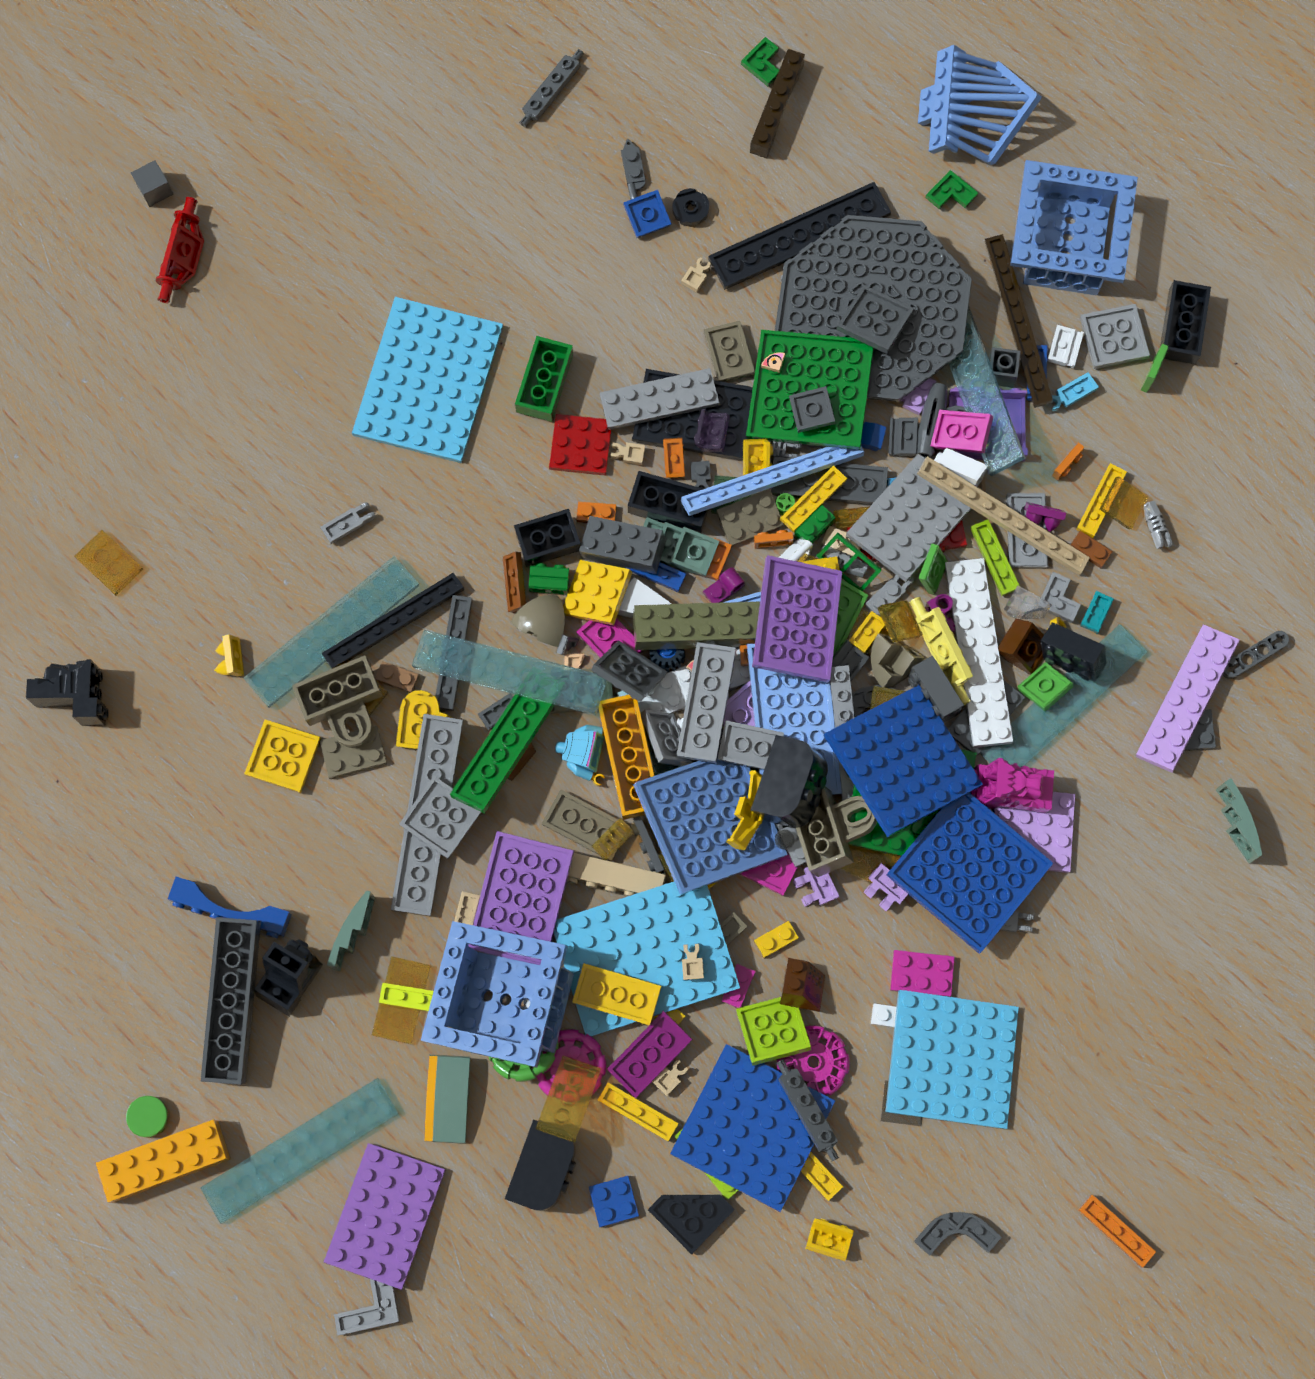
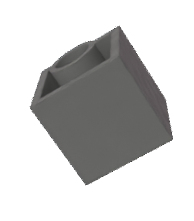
[131,160,174,207]
[985,347,1021,388]

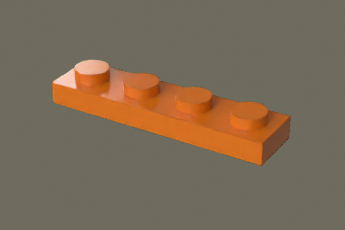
[1078,1195,1156,1268]

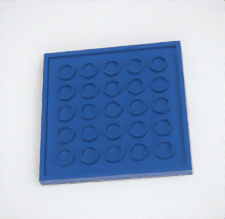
[823,685,983,837]
[886,793,1053,954]
[670,1044,835,1212]

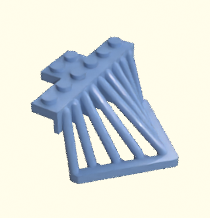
[918,45,1042,165]

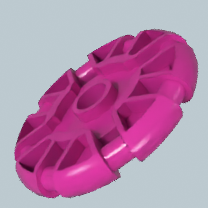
[777,1025,850,1095]
[533,1029,606,1103]

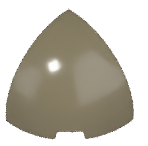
[511,595,565,647]
[871,633,925,688]

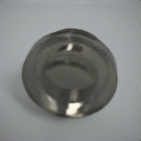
[775,830,795,850]

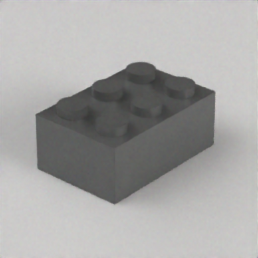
[908,655,964,723]

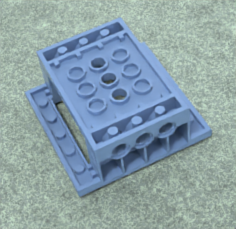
[1010,160,1138,296]
[421,921,574,1068]

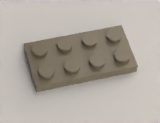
[542,790,630,862]

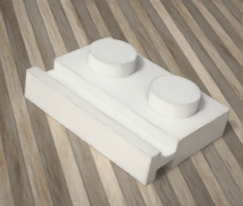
[1047,325,1084,368]

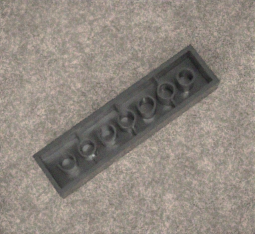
[201,917,261,1085]

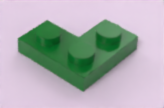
[741,37,779,87]
[925,170,978,209]

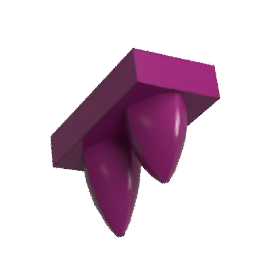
[1024,502,1066,532]

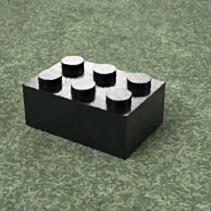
[514,509,581,567]
[1041,622,1107,682]

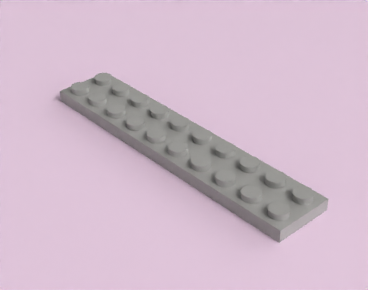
[391,714,463,916]

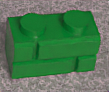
[794,505,835,544]
[529,563,570,595]

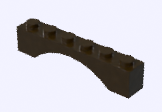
[750,49,805,159]

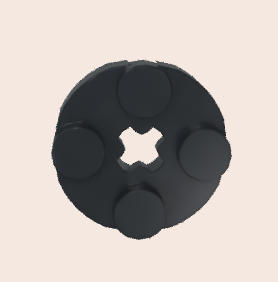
[672,188,709,226]

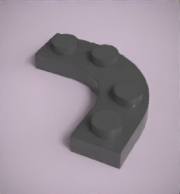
[913,1212,1002,1256]

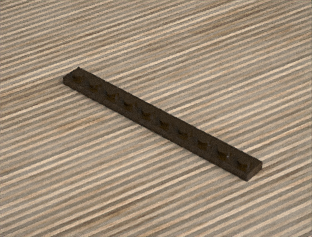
[985,234,1053,408]

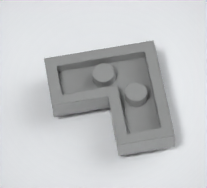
[1037,572,1081,623]

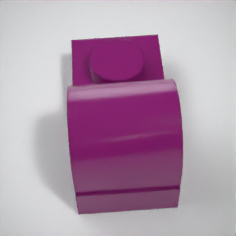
[703,567,745,603]
[925,594,956,634]

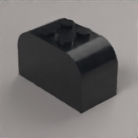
[751,735,828,828]
[505,1119,576,1211]

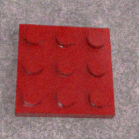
[549,414,612,476]

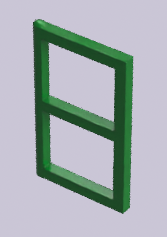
[816,532,882,592]

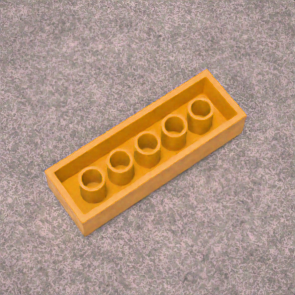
[597,695,654,820]
[96,1119,231,1203]

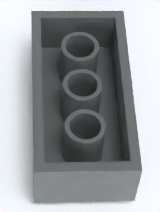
[579,516,667,574]

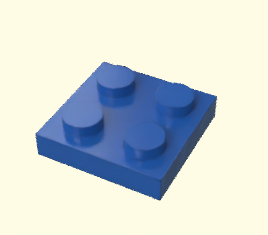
[623,189,671,239]
[589,1176,639,1227]

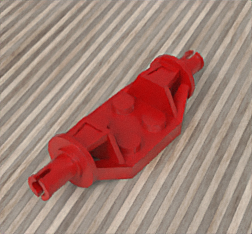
[155,197,204,304]

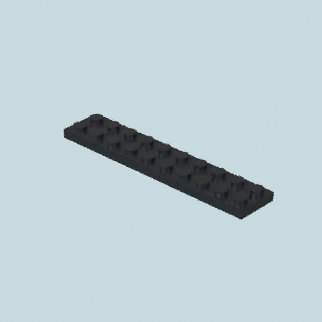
[708,182,891,290]

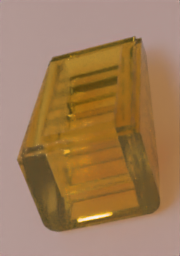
[591,818,634,860]

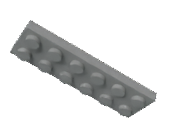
[600,368,719,430]
[677,642,736,763]

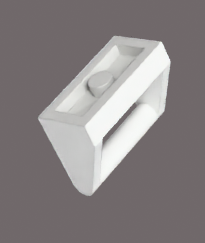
[779,539,813,562]

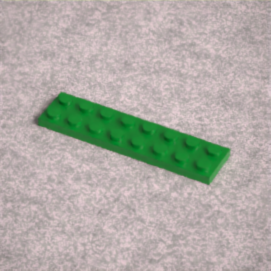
[450,668,567,814]

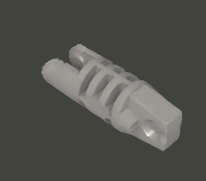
[769,441,802,458]
[1143,501,1173,549]
[821,546,868,577]

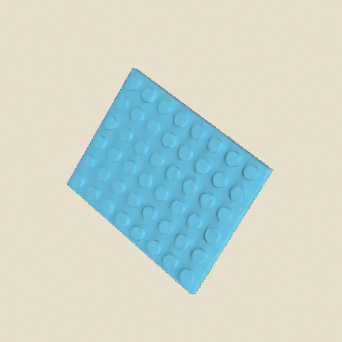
[352,297,503,463]
[554,882,740,1036]

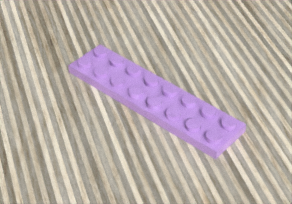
[1136,625,1240,773]

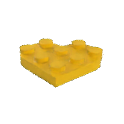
[396,690,453,749]

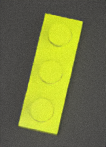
[379,983,434,1011]

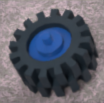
[649,649,685,673]

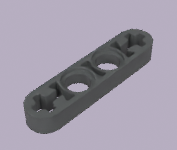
[1223,631,1289,679]

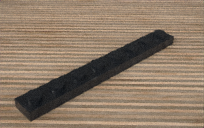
[322,572,464,669]

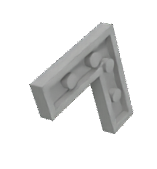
[334,1279,400,1336]

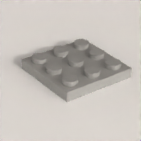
[1080,304,1150,369]
[399,776,481,859]

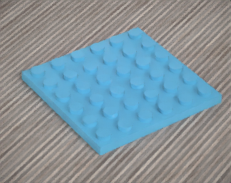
[885,990,1019,1129]

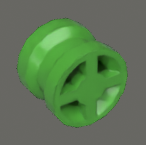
[776,493,795,516]

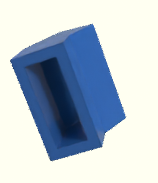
[861,422,886,452]

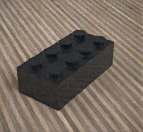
[1160,280,1211,365]
[627,471,709,533]

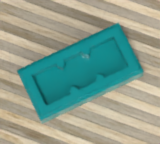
[1080,591,1114,634]

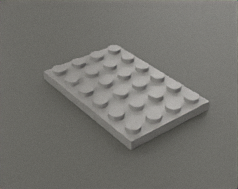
[846,454,972,582]

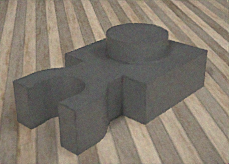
[690,461,711,489]

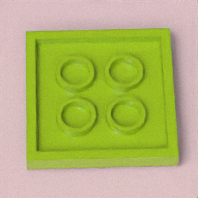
[736,997,811,1066]

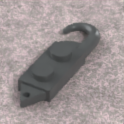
[621,139,646,199]

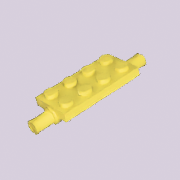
[909,597,973,705]

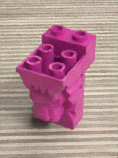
[970,758,1054,813]

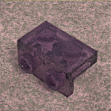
[694,409,730,452]

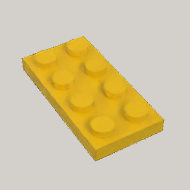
[572,963,662,1025]

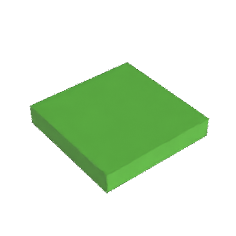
[1141,344,1168,393]
[919,544,948,595]
[1017,662,1074,712]

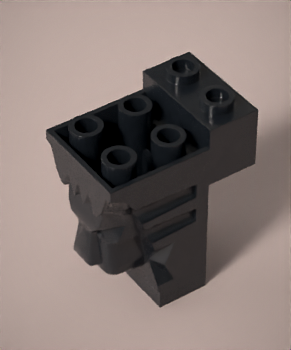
[26,659,109,726]
[254,939,323,1017]

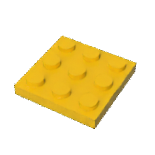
[563,560,632,625]
[244,719,321,793]

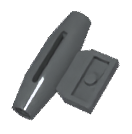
[917,383,974,458]

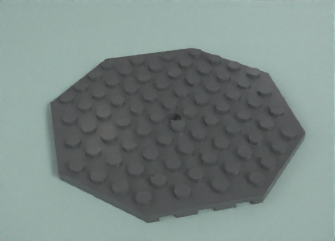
[775,215,972,402]

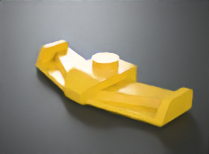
[726,770,763,850]

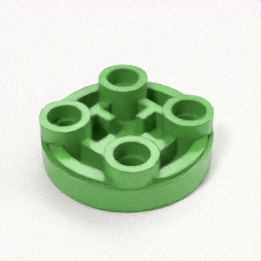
[126,1096,168,1137]

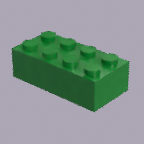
[515,336,574,422]

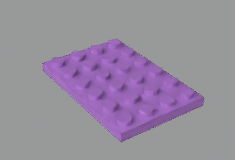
[752,555,842,683]
[469,831,574,965]
[324,1143,445,1290]

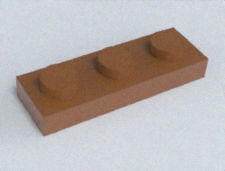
[503,551,526,613]

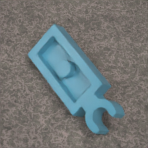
[1052,372,1099,412]

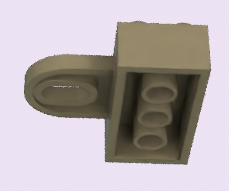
[292,656,383,747]
[796,786,877,877]

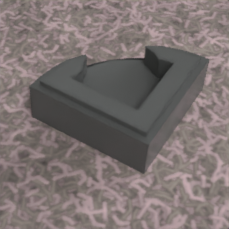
[556,635,579,655]

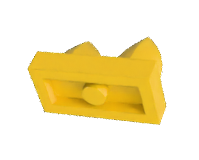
[214,635,244,677]

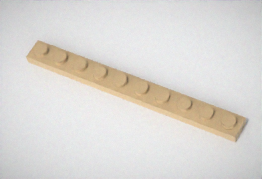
[917,456,1090,575]

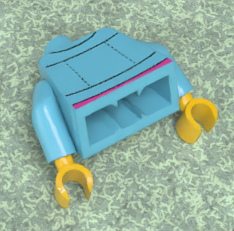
[555,725,605,786]

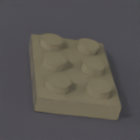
[704,321,755,382]
[716,489,784,545]
[320,726,387,779]

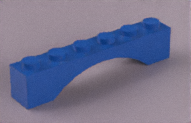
[168,877,292,939]

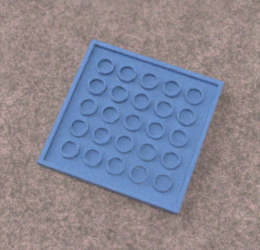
[633,757,788,895]

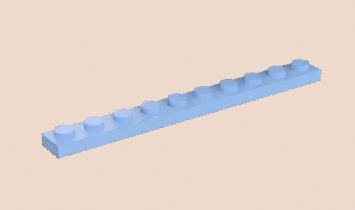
[681,446,864,516]

